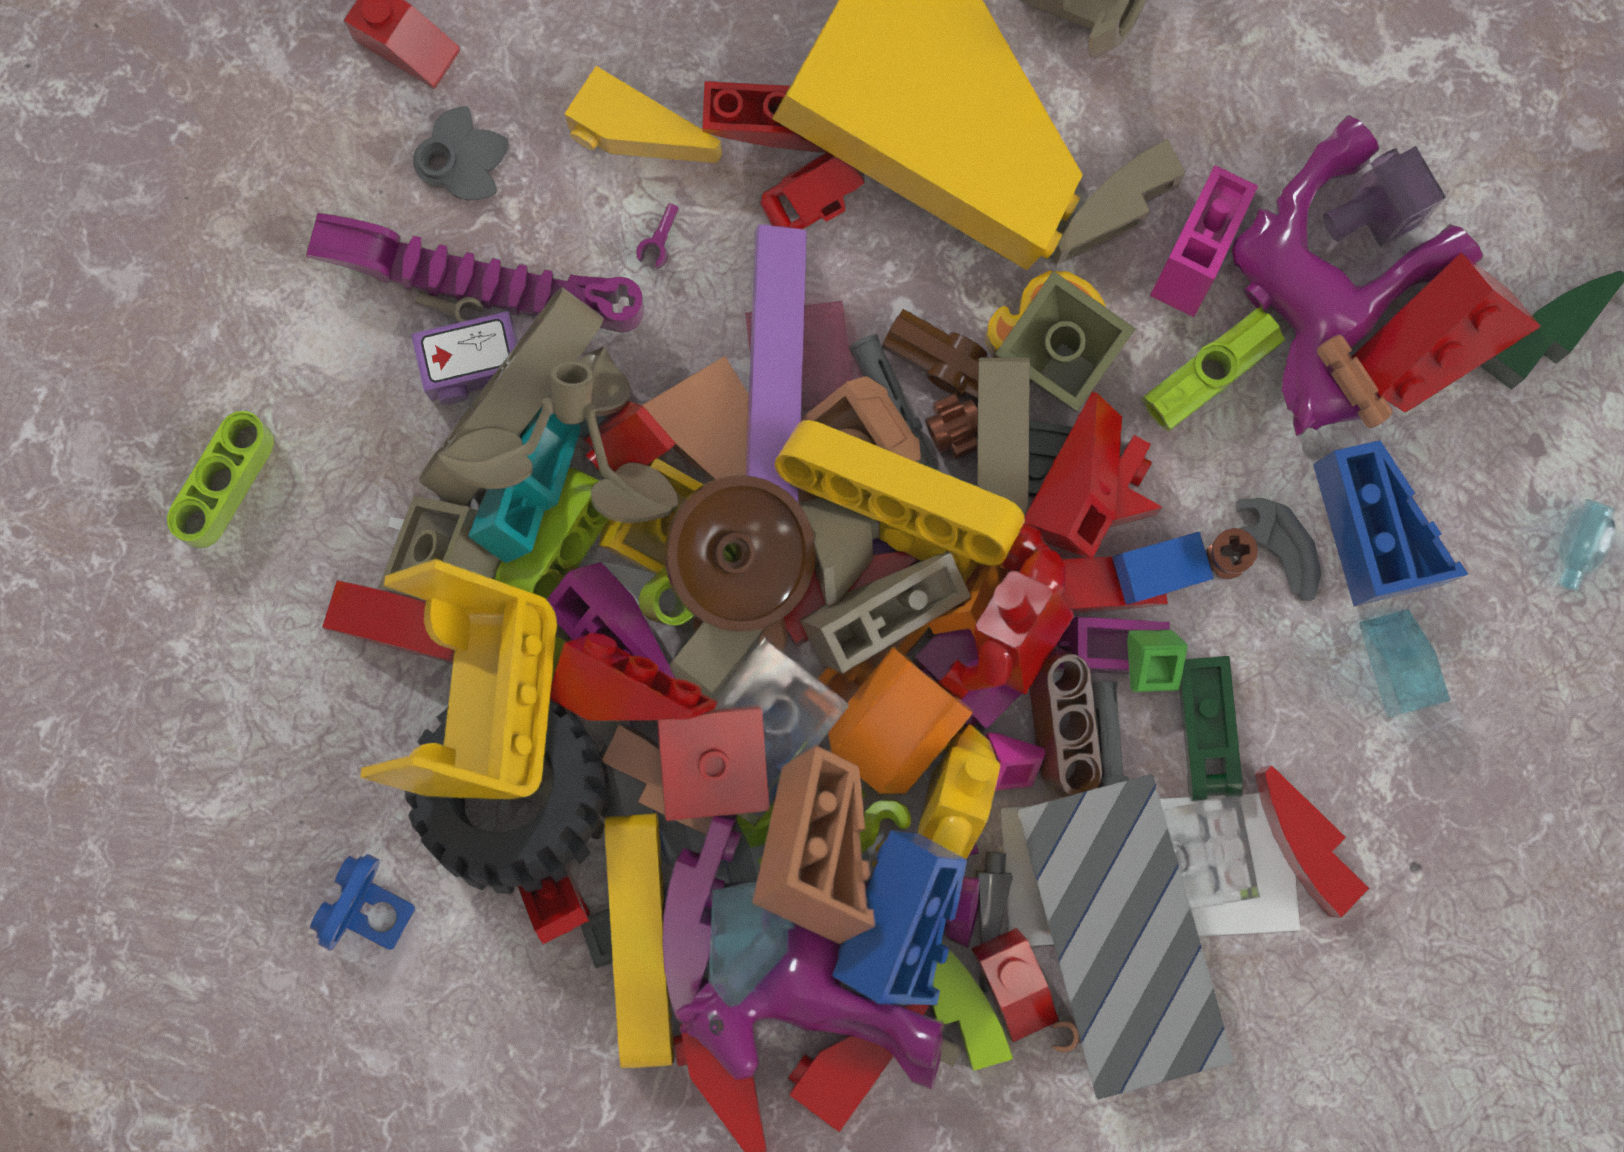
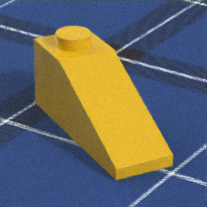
[564,66,722,163]

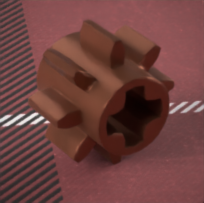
[925,393,978,459]

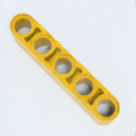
[774,420,1025,566]
[605,813,674,1069]

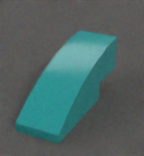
[468,406,581,563]

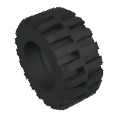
[405,700,611,894]

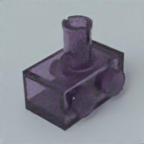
[1322,146,1446,247]

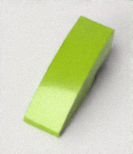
[931,942,1013,1071]

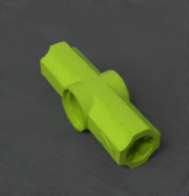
[1141,307,1286,432]

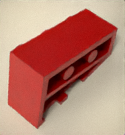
[1351,252,1541,413]

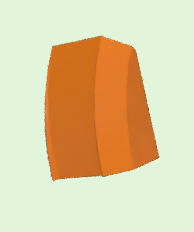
[827,646,974,794]

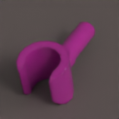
[636,203,679,269]

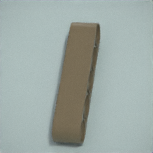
[418,287,604,506]

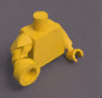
[871,724,1000,868]

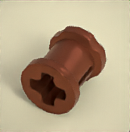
[1206,528,1258,580]

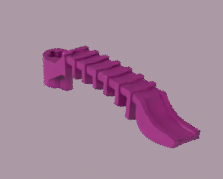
[306,213,644,333]

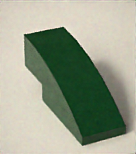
[1480,270,1624,390]

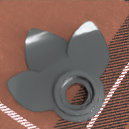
[413,106,509,200]

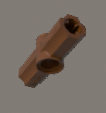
[882,309,1032,403]

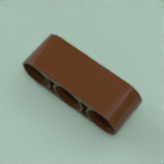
[1029,647,1102,796]

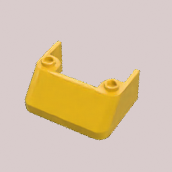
[360,559,557,799]

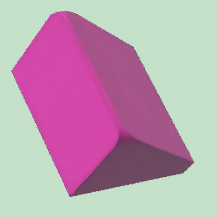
[985,732,1046,791]

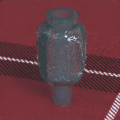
[1558,499,1617,592]

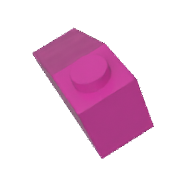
[1150,165,1258,317]

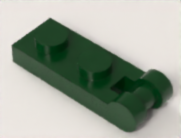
[1179,656,1243,801]

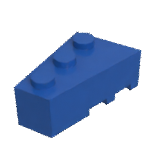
[1313,440,1469,607]
[832,830,967,1005]

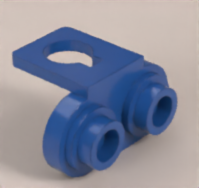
[310,854,415,951]

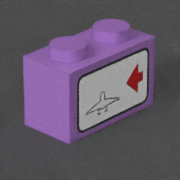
[411,311,518,404]

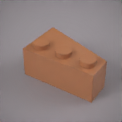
[752,745,875,944]

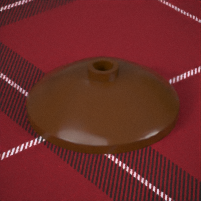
[665,476,816,632]

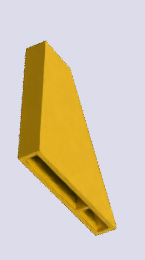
[772,0,1083,270]

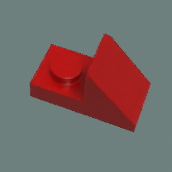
[1109,435,1162,528]
[517,865,590,945]

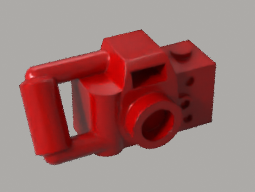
[760,152,865,230]

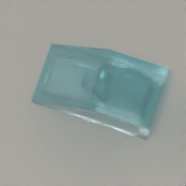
[1359,609,1450,719]
[709,882,795,1007]

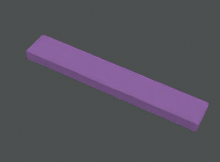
[746,224,807,502]

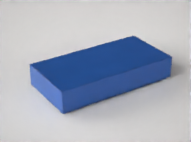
[1112,531,1214,605]

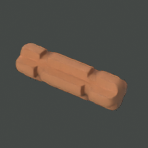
[1317,335,1392,428]

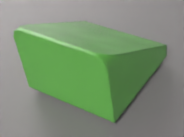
[1127,629,1188,692]

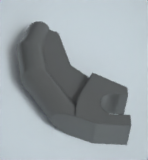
[1236,498,1321,601]

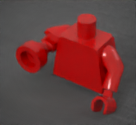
[938,523,1074,700]

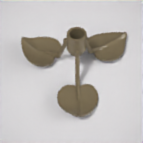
[437,346,678,523]

